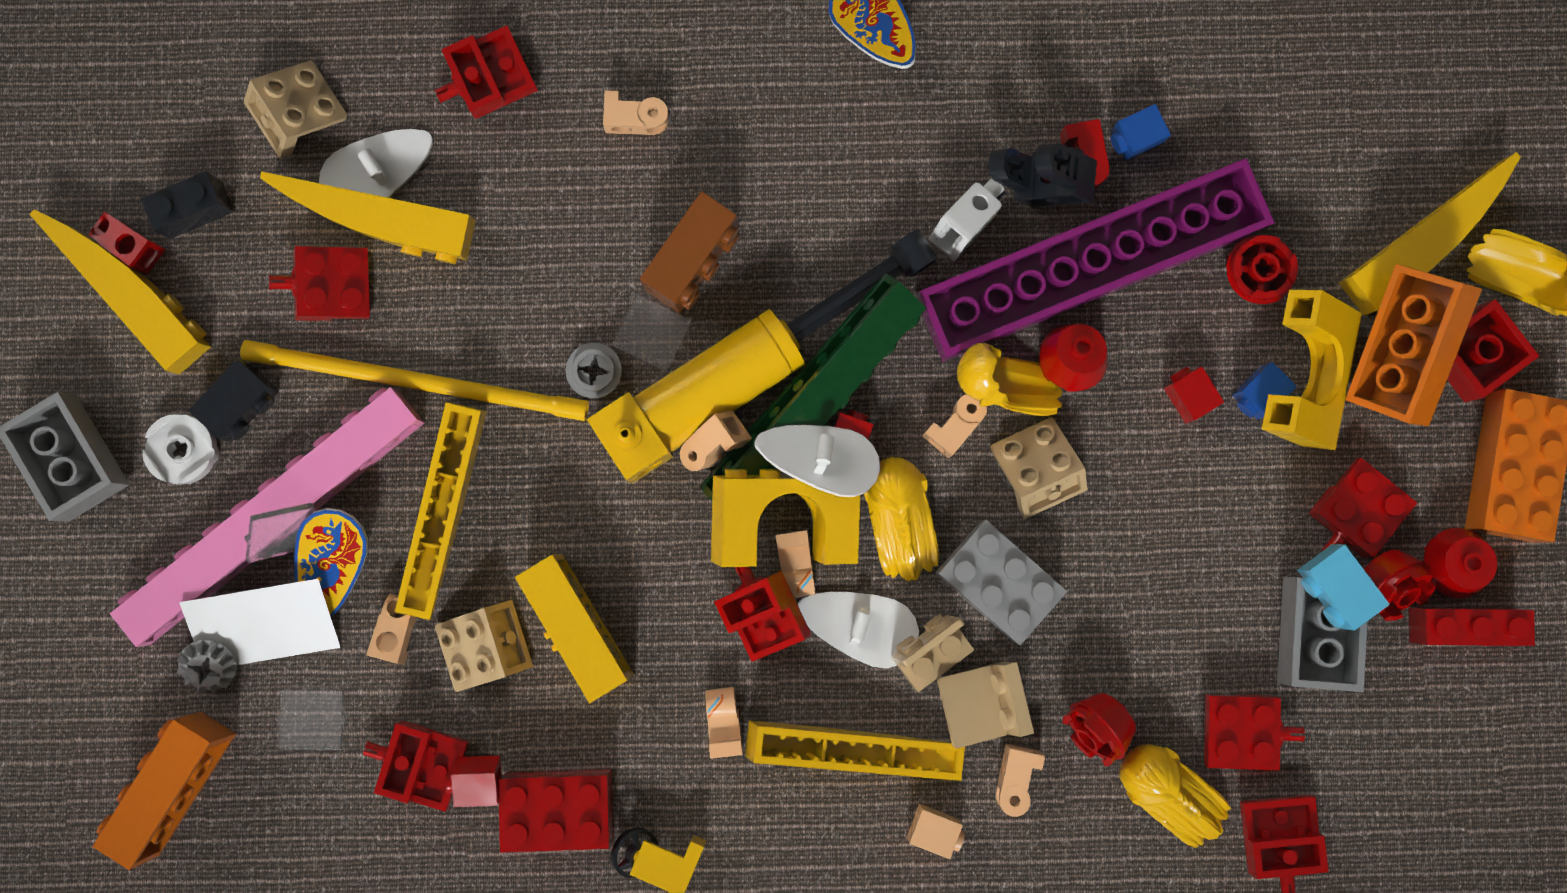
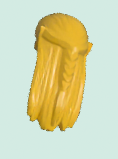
[1467,229,1567,316]
[957,343,1062,416]
[864,457,939,581]
[1119,744,1231,848]

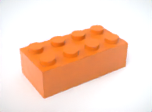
[1345,264,1482,426]
[1465,389,1567,543]
[92,712,236,870]

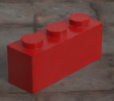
[1408,607,1535,646]

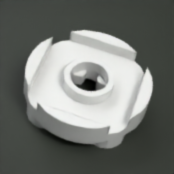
[143,414,220,485]

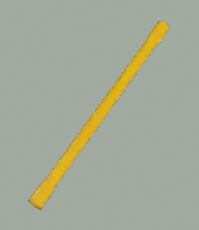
[240,340,589,421]

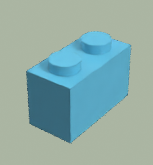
[1297,544,1390,631]

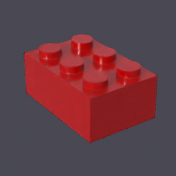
[498,769,614,853]

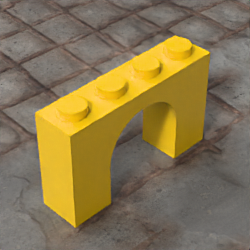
[1262,290,1362,450]
[711,469,860,567]

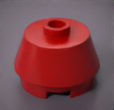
[1226,235,1298,304]
[1039,324,1108,392]
[1423,528,1497,598]
[1364,549,1436,621]
[1063,693,1136,766]

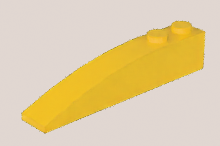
[1339,152,1521,316]
[260,171,476,264]
[29,209,211,375]
[395,402,487,620]
[745,720,965,781]

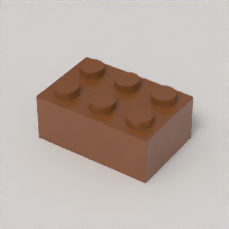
[639,191,740,314]

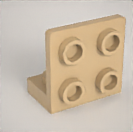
[244,61,347,159]
[990,417,1088,519]
[435,600,533,692]
[891,614,974,693]
[937,662,1034,748]

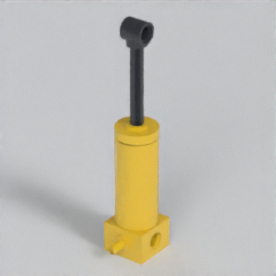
[586,229,939,484]

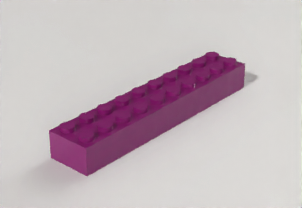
[916,158,1275,362]

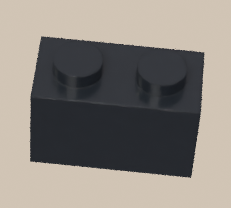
[141,171,234,239]
[188,359,279,442]

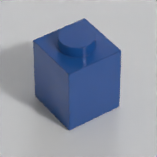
[1110,104,1171,162]
[1232,362,1297,419]

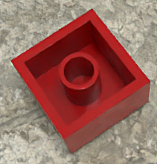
[1447,299,1539,402]

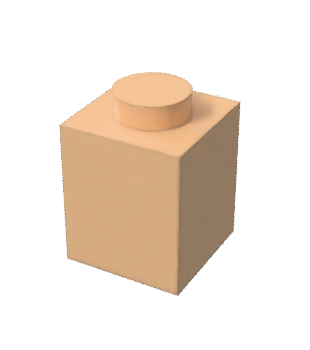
[907,804,965,859]

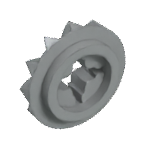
[566,343,622,399]
[177,640,237,693]

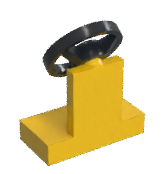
[611,827,706,893]

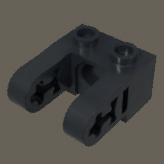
[988,143,1097,207]

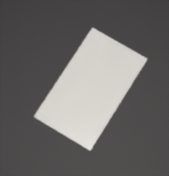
[179,579,340,671]

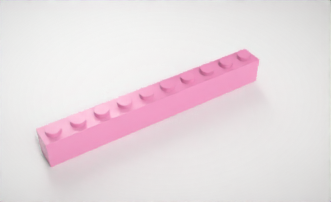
[110,387,425,647]

